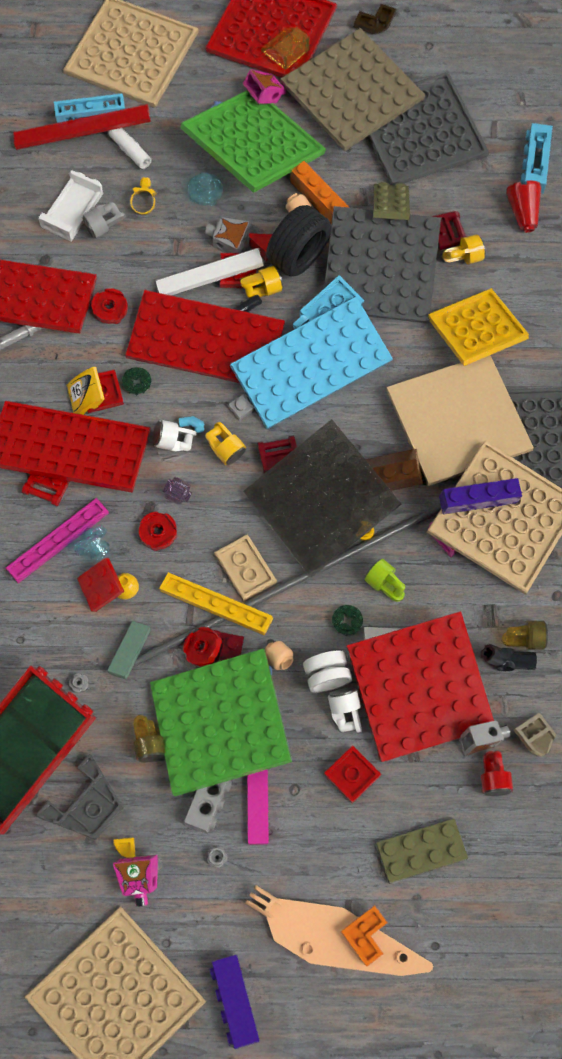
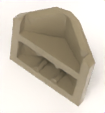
[514,713,556,757]

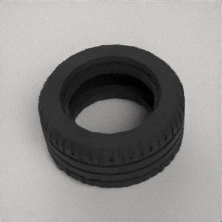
[266,205,331,277]

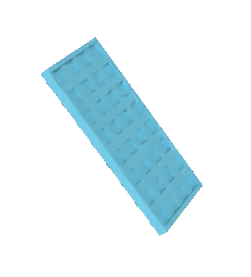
[230,297,393,429]

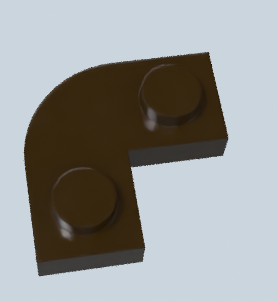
[353,4,396,34]

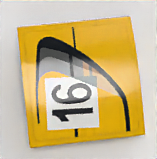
[67,367,104,415]

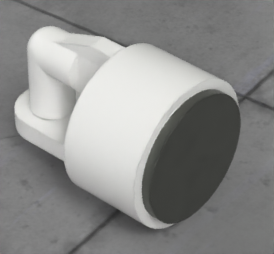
[152,420,197,452]
[328,688,362,732]

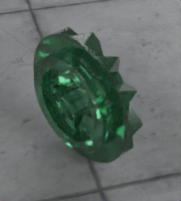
[122,367,152,395]
[332,605,363,636]

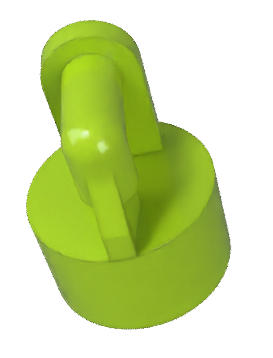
[364,558,405,602]

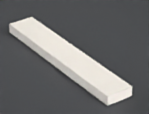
[156,248,264,295]

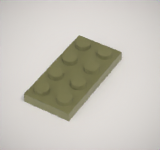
[373,182,410,220]
[376,818,468,884]

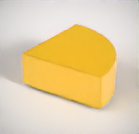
[113,838,135,858]

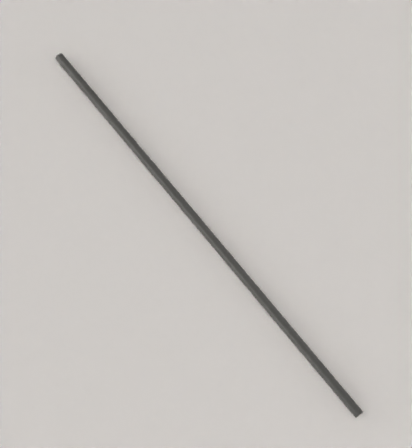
[132,504,441,668]

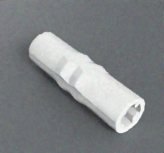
[108,128,151,169]

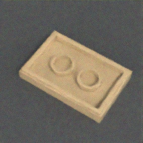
[214,534,277,601]

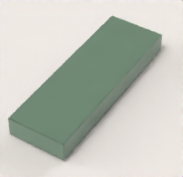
[107,621,151,680]

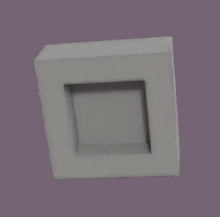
[228,395,254,421]

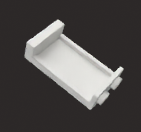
[39,170,103,242]

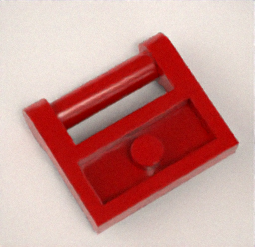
[22,474,70,506]

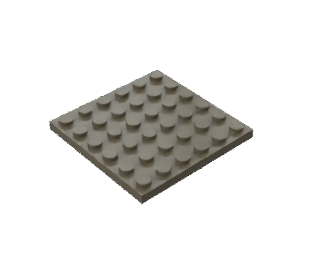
[281,28,425,151]

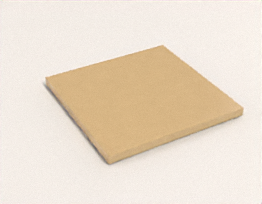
[63,0,198,108]
[386,355,534,486]
[427,440,562,595]
[25,906,206,1059]

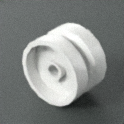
[303,651,352,693]

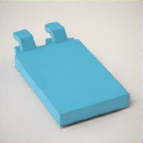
[293,275,364,330]

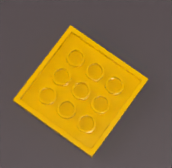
[428,288,529,366]

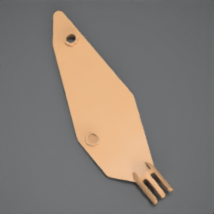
[245,885,433,976]

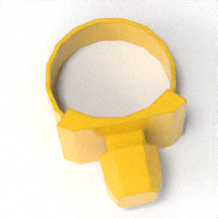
[130,177,157,215]

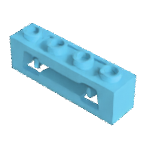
[54,93,125,123]
[520,123,553,194]

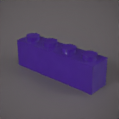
[439,478,522,515]
[209,954,260,1049]

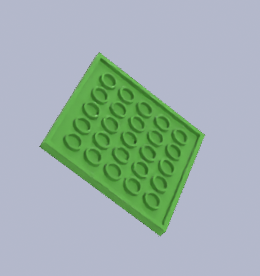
[180,90,326,193]
[150,648,292,796]

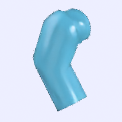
[179,416,205,433]

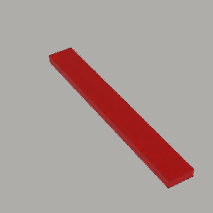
[13,104,151,150]

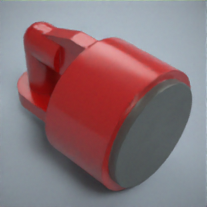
[481,751,513,796]

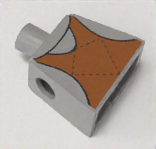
[205,217,250,254]
[459,721,510,756]

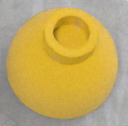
[117,573,139,599]

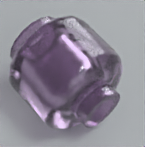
[163,477,192,505]

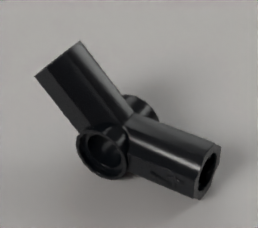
[481,644,537,672]

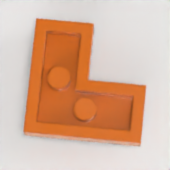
[341,905,387,967]

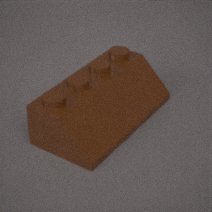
[342,448,423,500]

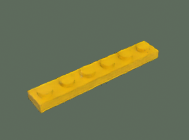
[159,572,273,635]

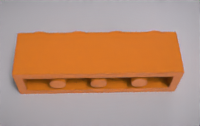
[290,161,350,225]

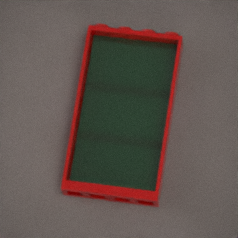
[0,665,96,835]

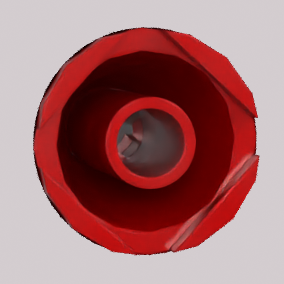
[506,180,541,233]

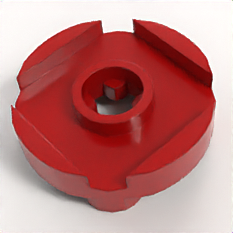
[91,288,128,324]
[139,512,177,551]
[183,627,222,667]

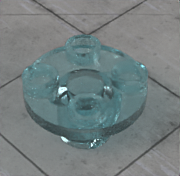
[188,173,223,205]
[72,525,110,560]

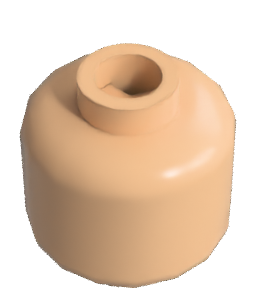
[286,193,312,213]
[265,641,293,670]

